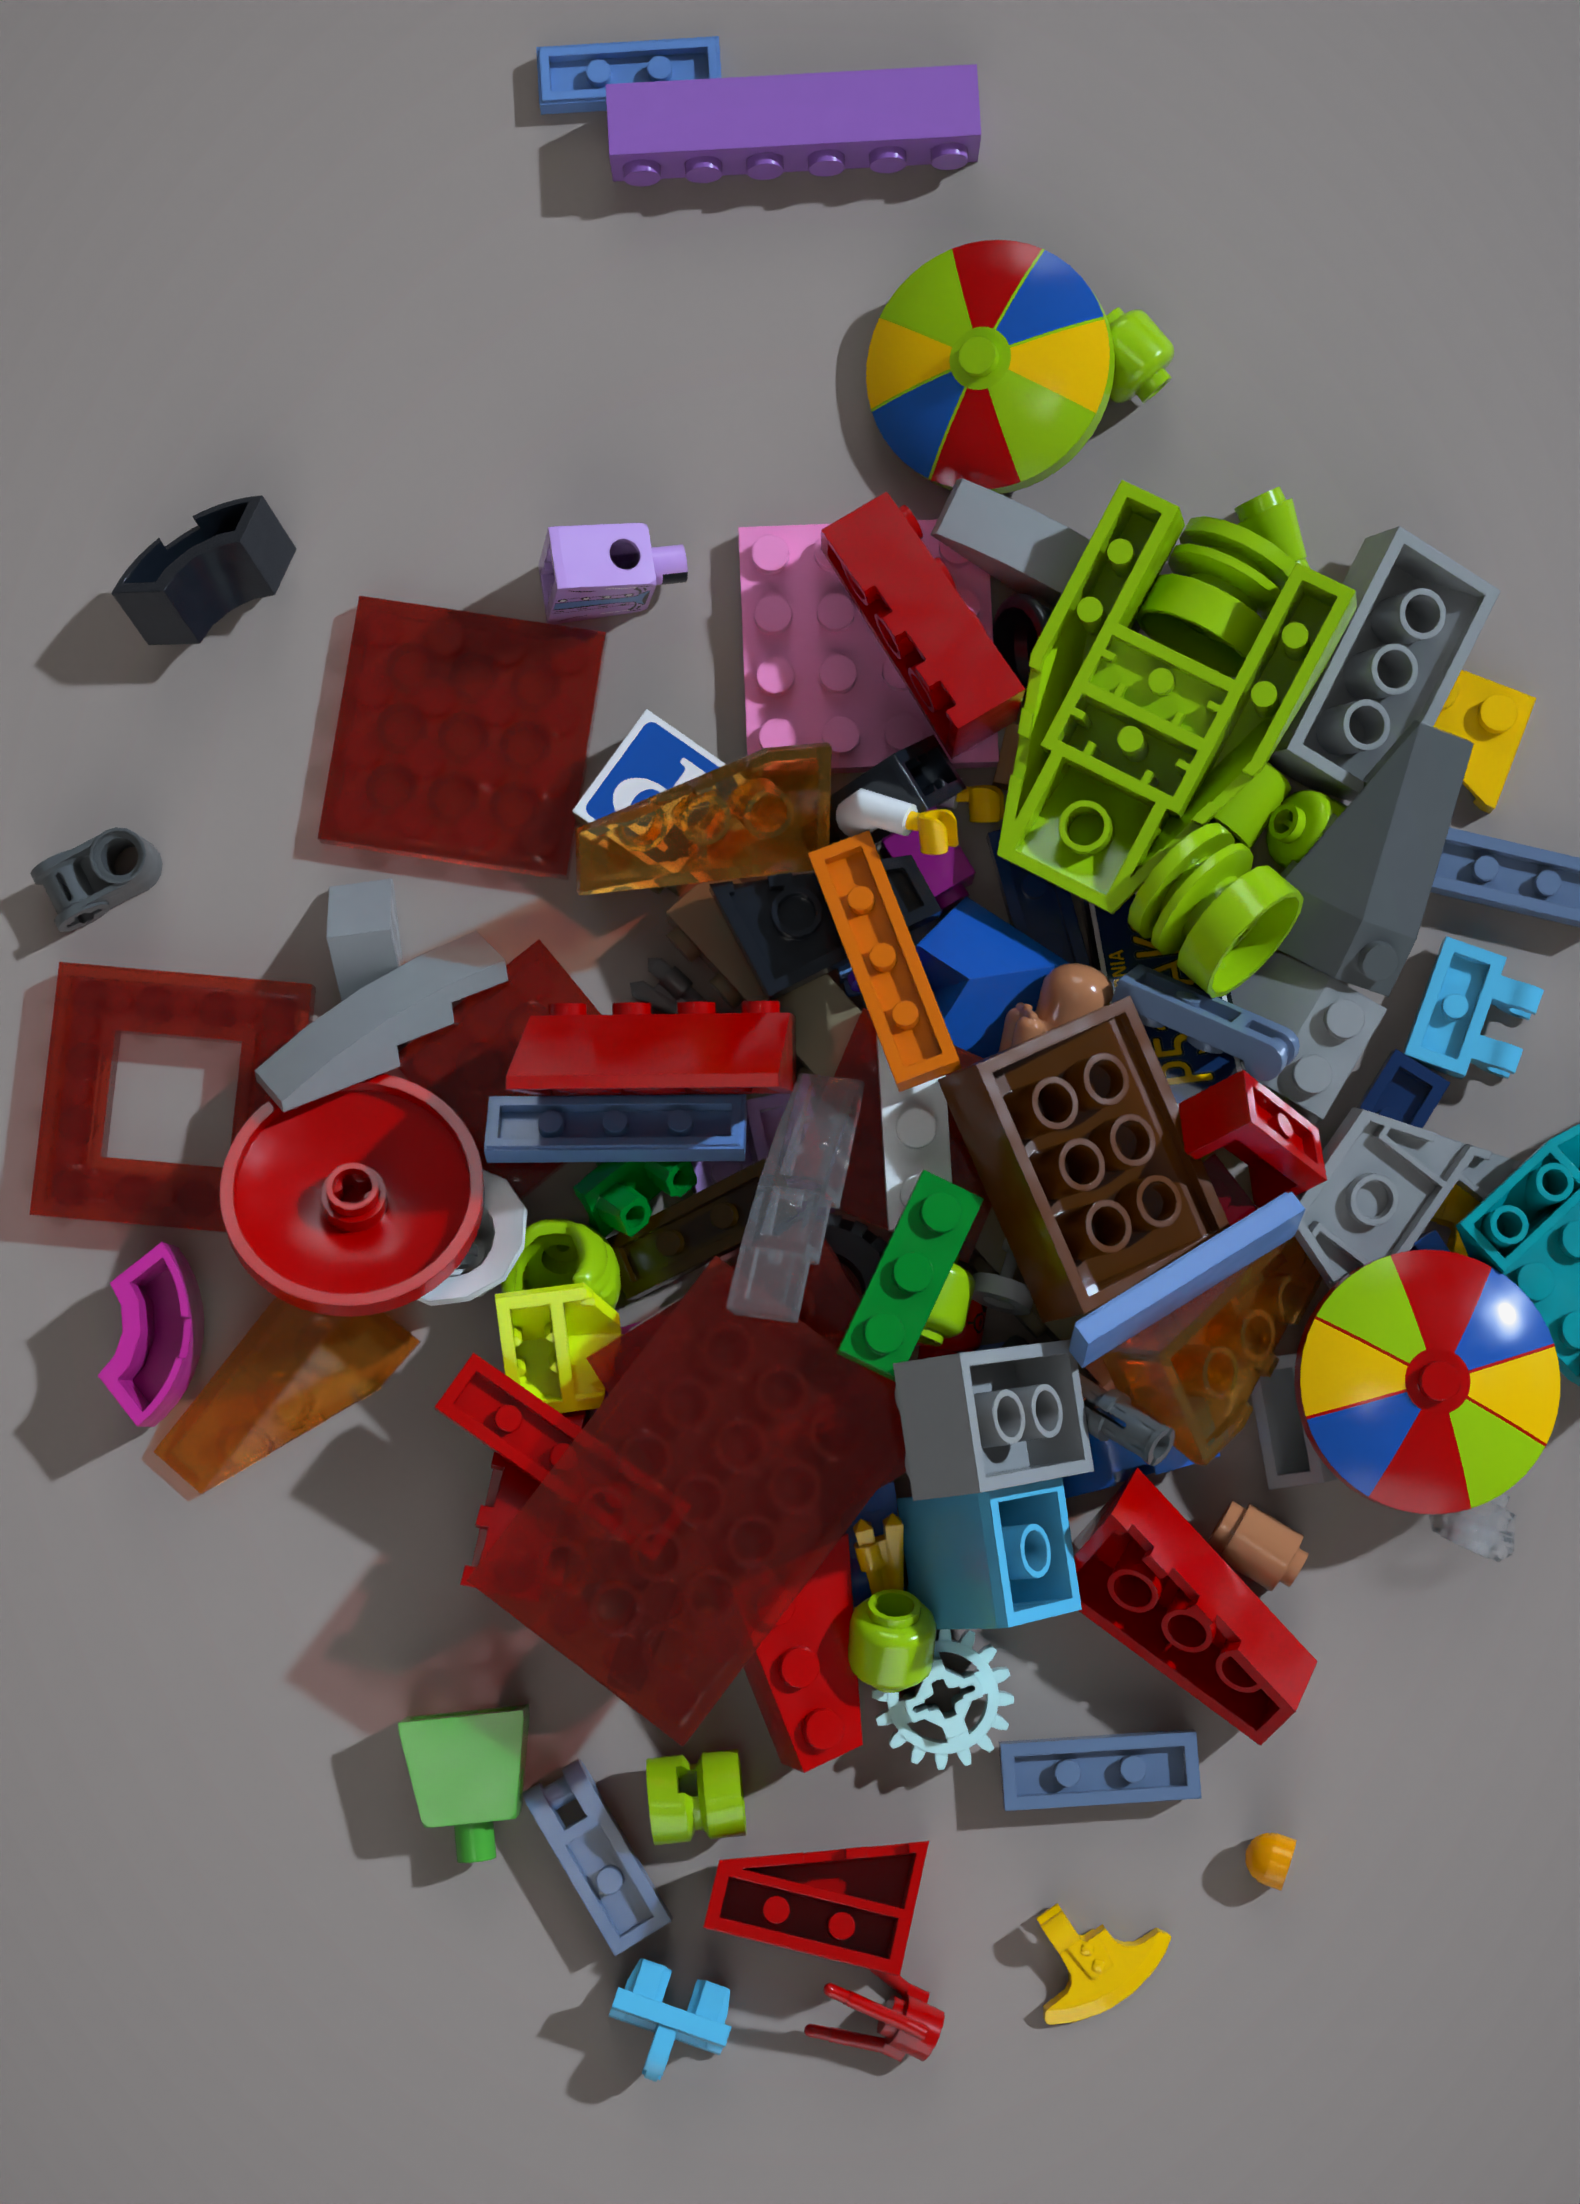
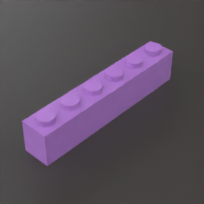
[605,64,981,187]

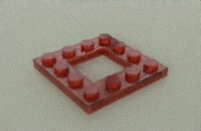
[29,962,316,1233]

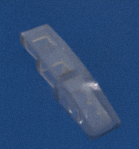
[726,1073,865,1323]

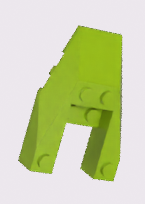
[997,480,1357,914]

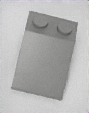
[1231,951,1387,1125]

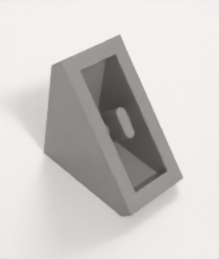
[326,879,403,1001]

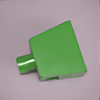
[398,1704,530,1863]

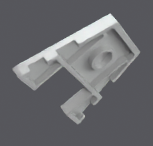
[1295,1107,1523,1289]

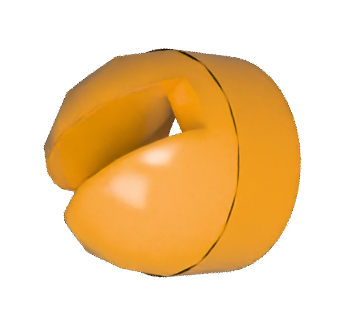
[1245,1832,1297,1891]

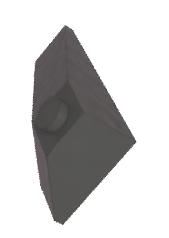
[1278,720,1474,997]

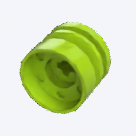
[1137,516,1296,680]
[1128,823,1304,998]

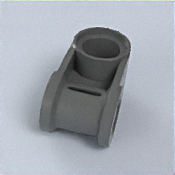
[30,827,163,932]

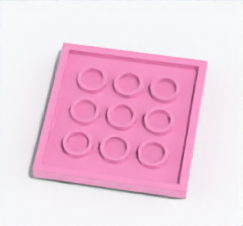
[738,519,999,777]

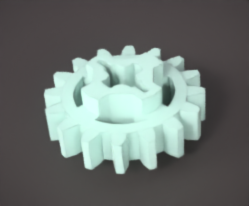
[871,1629,1014,1770]

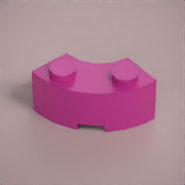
[97,1242,204,1427]

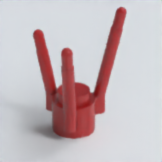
[804,1969,945,2062]

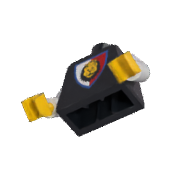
[810,734,1004,855]

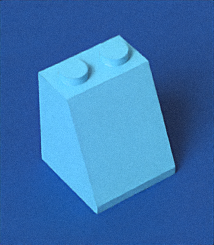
[897,1477,1082,1629]

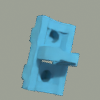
[608,1958,731,2082]

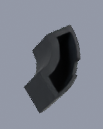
[111,495,297,645]

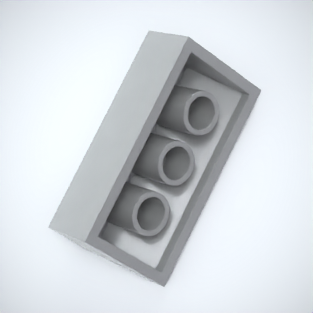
[1268,526,1501,802]

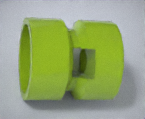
[646,1749,747,1845]

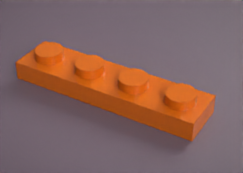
[808,830,962,1092]

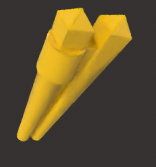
[853,1513,904,1595]

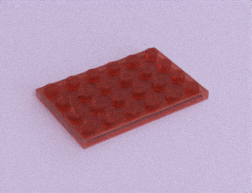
[466,1255,906,1747]

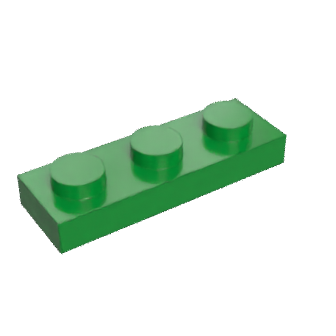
[836,1169,984,1382]

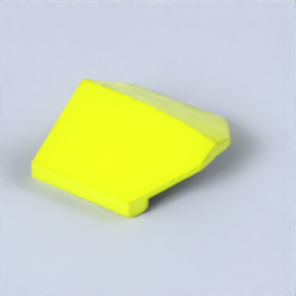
[495,1282,623,1413]

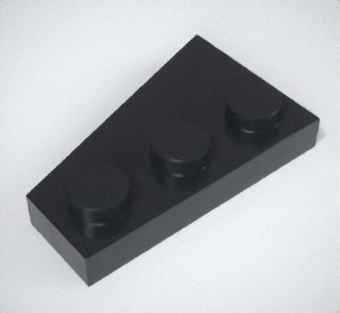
[709,855,942,1001]

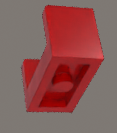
[1179,1070,1327,1208]

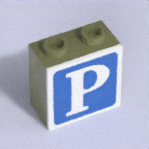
[572,709,751,896]

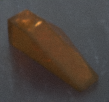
[575,742,832,895]
[1102,1236,1323,1466]
[153,1297,421,1494]

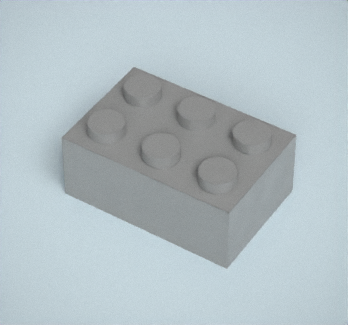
[893,1339,1094,1501]

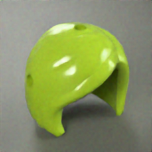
[501,1219,621,1309]

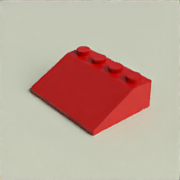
[506,1001,796,1096]

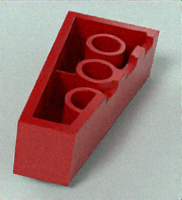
[1072,1467,1318,1746]

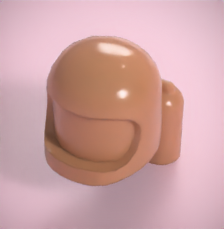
[999,963,1114,1052]

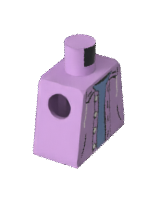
[538,523,688,625]

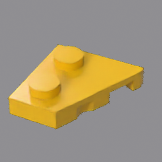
[1433,670,1536,814]

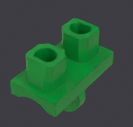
[573,1161,697,1237]

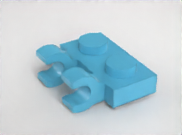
[1402,936,1544,1079]

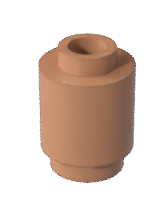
[1207,1500,1309,1591]

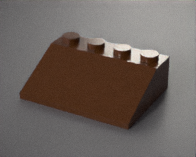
[938,996,1230,1323]

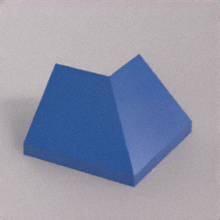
[916,897,1071,1060]

